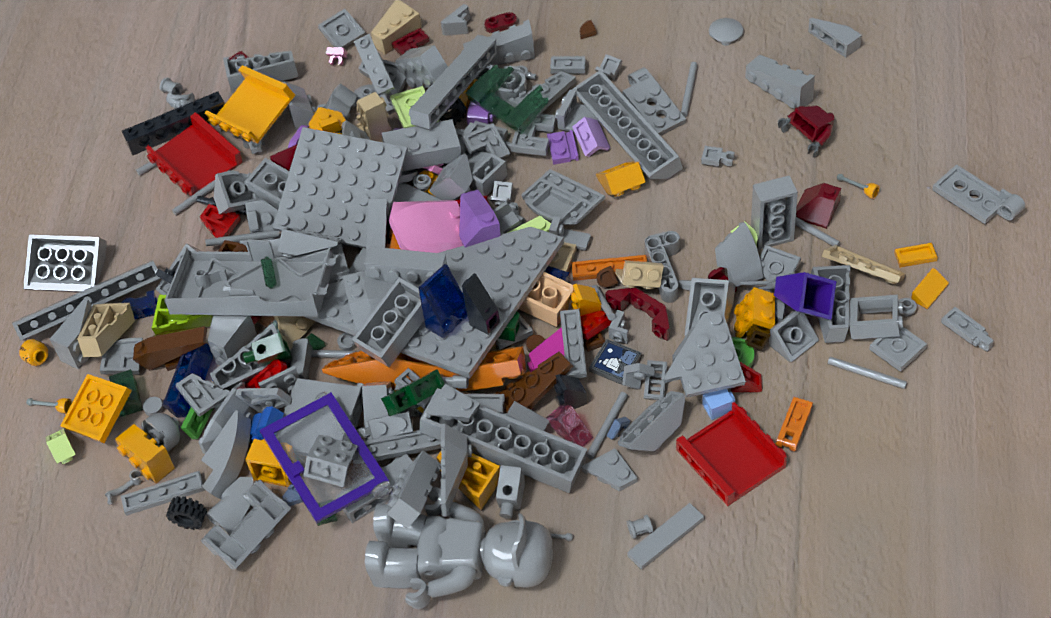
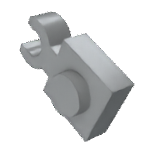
[701,146,735,166]

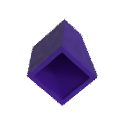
[774,272,837,320]

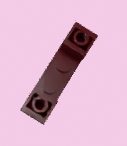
[605,287,670,341]

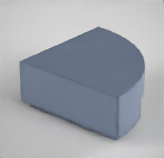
[607,417,631,440]
[282,484,303,507]

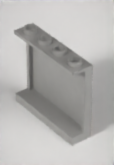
[276,378,363,457]

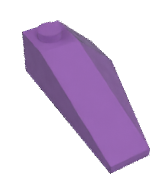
[459,190,501,248]

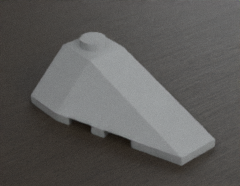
[214,171,261,215]
[441,424,472,517]

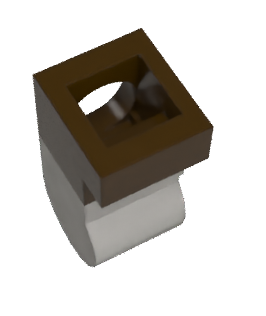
[745,324,771,350]

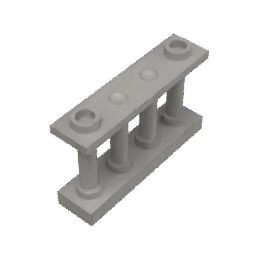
[354,34,398,115]

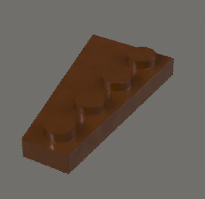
[495,351,574,412]

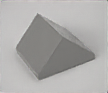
[769,310,819,362]

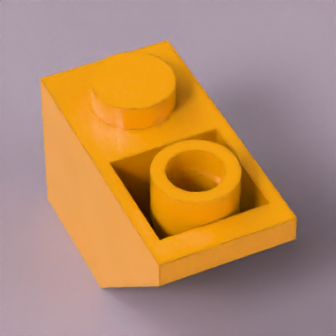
[570,284,601,316]

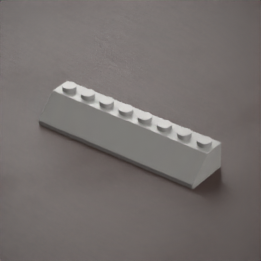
[572,70,683,179]

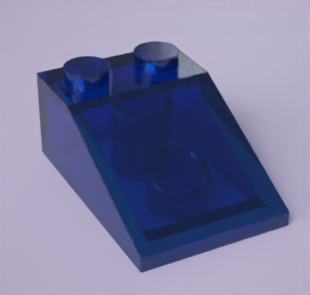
[418,264,468,338]

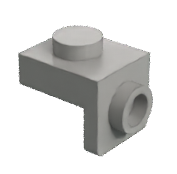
[595,54,623,80]
[490,181,513,207]

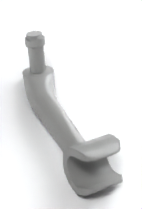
[105,469,142,505]

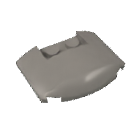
[522,169,605,225]

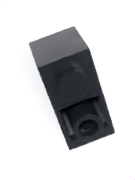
[554,374,588,412]

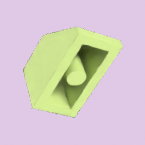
[45,428,76,464]

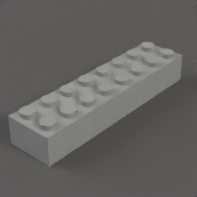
[420,388,587,493]

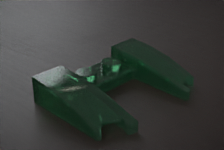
[466,65,549,134]

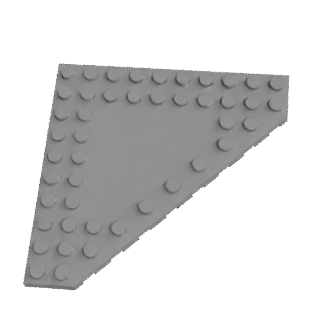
[305,226,564,378]

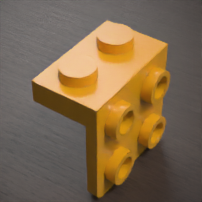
[734,287,775,338]

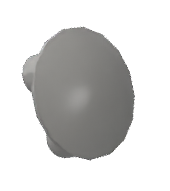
[709,18,743,46]

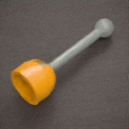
[837,174,880,199]
[26,398,72,414]

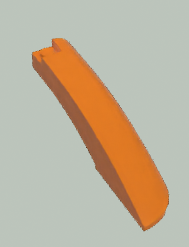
[322,346,526,391]

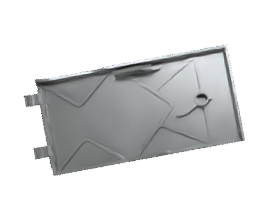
[165,239,338,317]

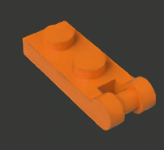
[776,397,813,452]

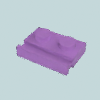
[547,130,579,165]

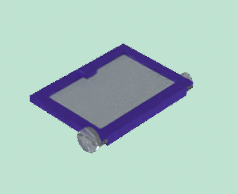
[260,392,393,524]

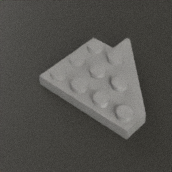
[663,310,746,398]

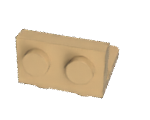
[615,260,664,289]

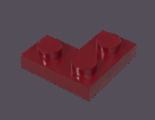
[392,28,430,56]

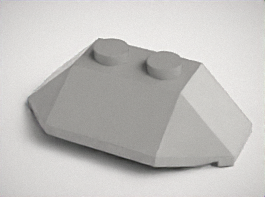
[198,382,254,454]
[618,391,685,451]

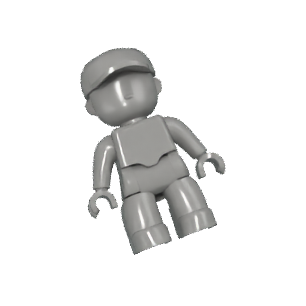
[365,487,553,609]

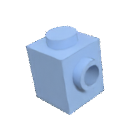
[703,389,735,420]

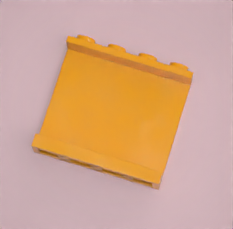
[205,65,295,144]

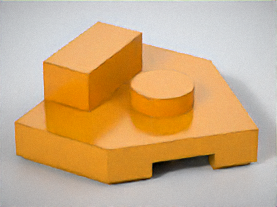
[308,107,345,132]

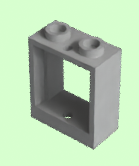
[849,295,904,339]

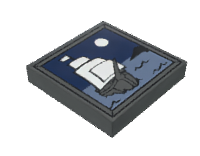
[589,339,642,385]

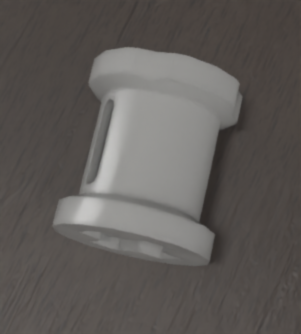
[159,77,183,95]
[627,515,653,539]

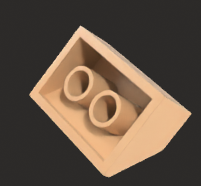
[518,272,573,327]

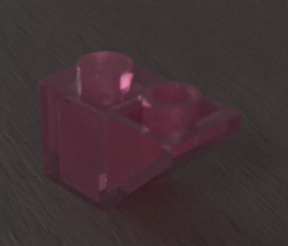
[546,405,593,447]

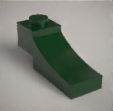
[381,369,445,416]

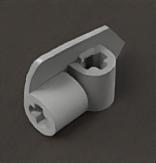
[206,477,254,534]

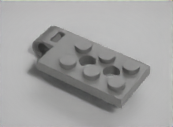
[623,67,686,136]
[932,165,1025,224]

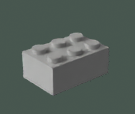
[395,45,448,89]

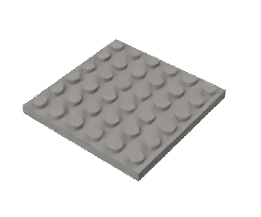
[273,127,408,249]

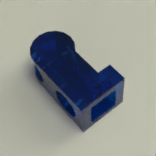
[122,290,158,319]

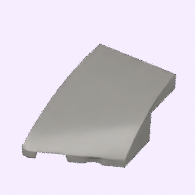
[715,222,764,287]

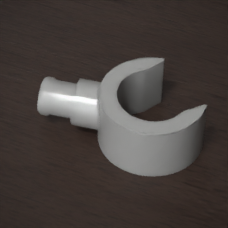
[516,65,537,80]

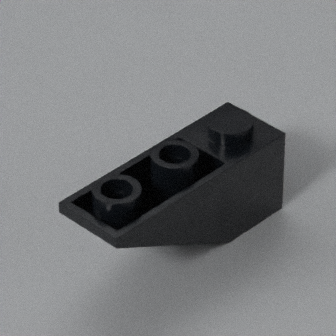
[462,273,500,335]

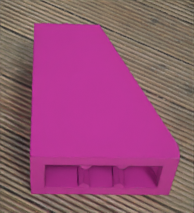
[527,327,565,372]

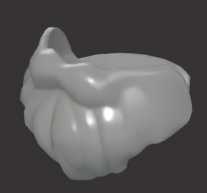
[166,93,195,109]

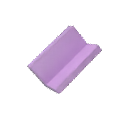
[572,117,610,157]

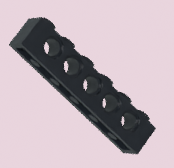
[122,91,225,156]

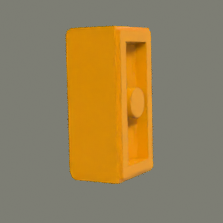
[911,268,949,309]

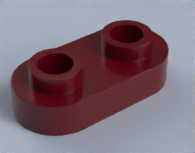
[484,12,517,33]

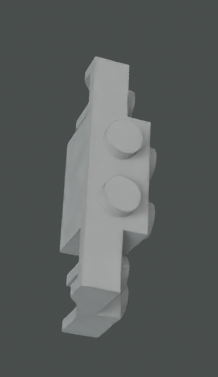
[200,480,291,569]

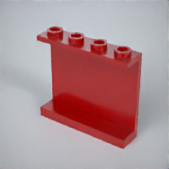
[146,112,243,196]

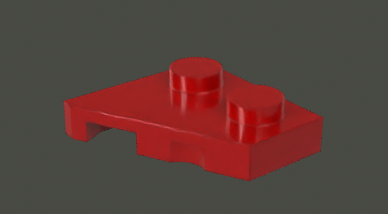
[200,204,241,238]

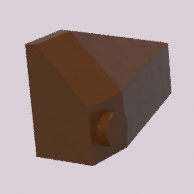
[133,326,207,371]

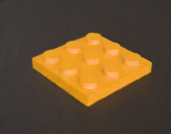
[60,374,132,443]

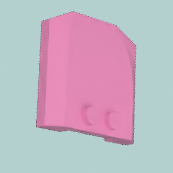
[389,200,463,253]

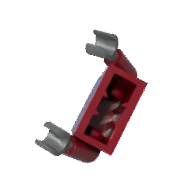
[778,105,835,158]

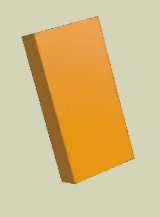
[894,243,937,268]

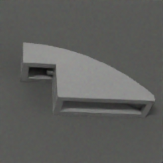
[201,410,251,499]

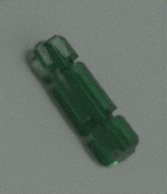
[261,256,277,289]

